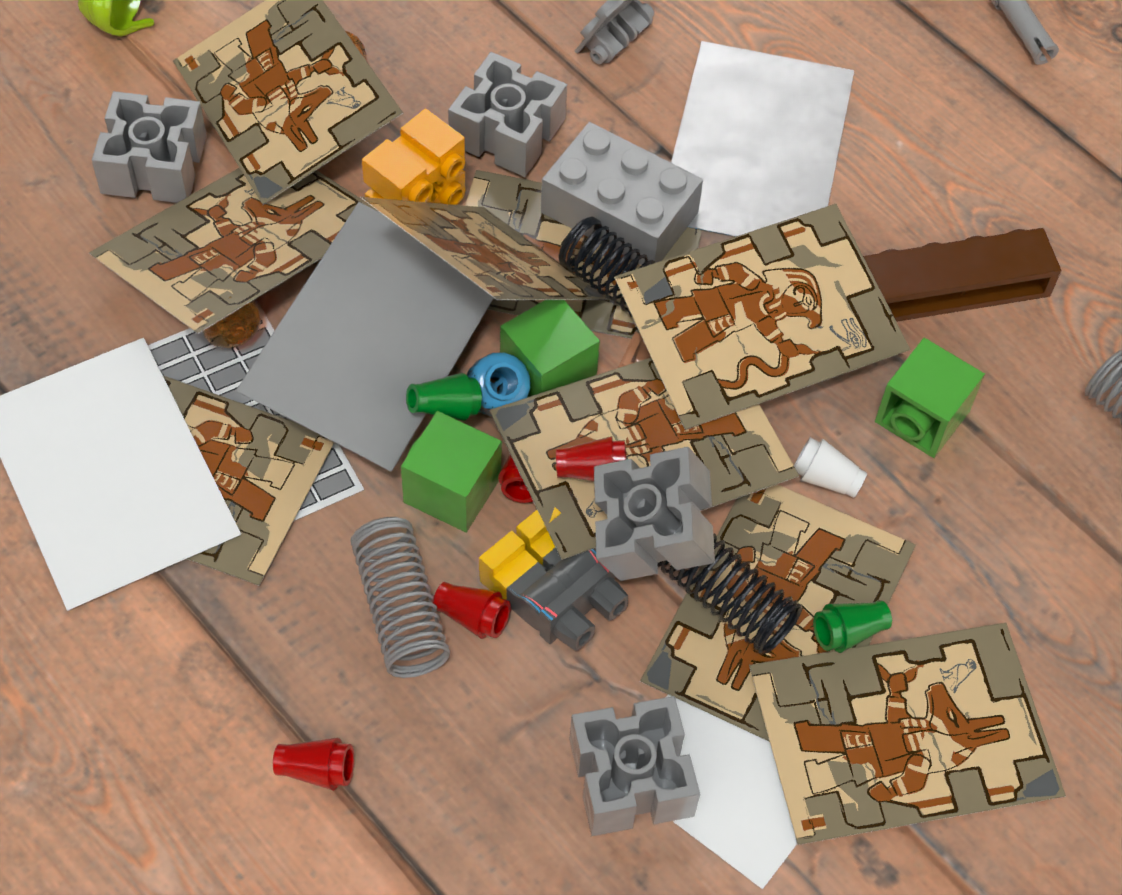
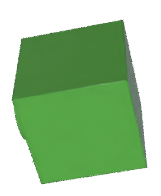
[500,300,600,398]
[875,337,985,458]
[401,411,502,533]

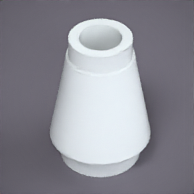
[794,437,867,498]

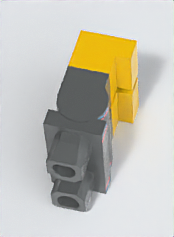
[479,507,628,651]

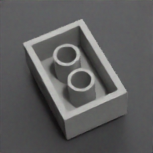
[541,122,703,266]

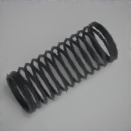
[558,216,655,317]
[657,533,802,655]

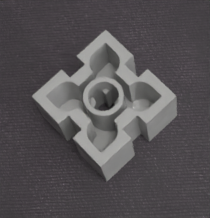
[448,52,567,177]
[92,91,207,203]
[594,447,715,581]
[569,696,700,837]

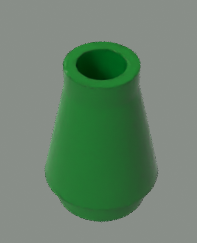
[406,373,482,421]
[813,600,892,653]

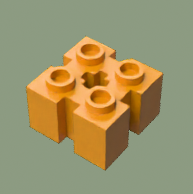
[362,108,466,205]

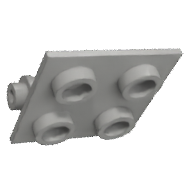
[575,0,654,64]

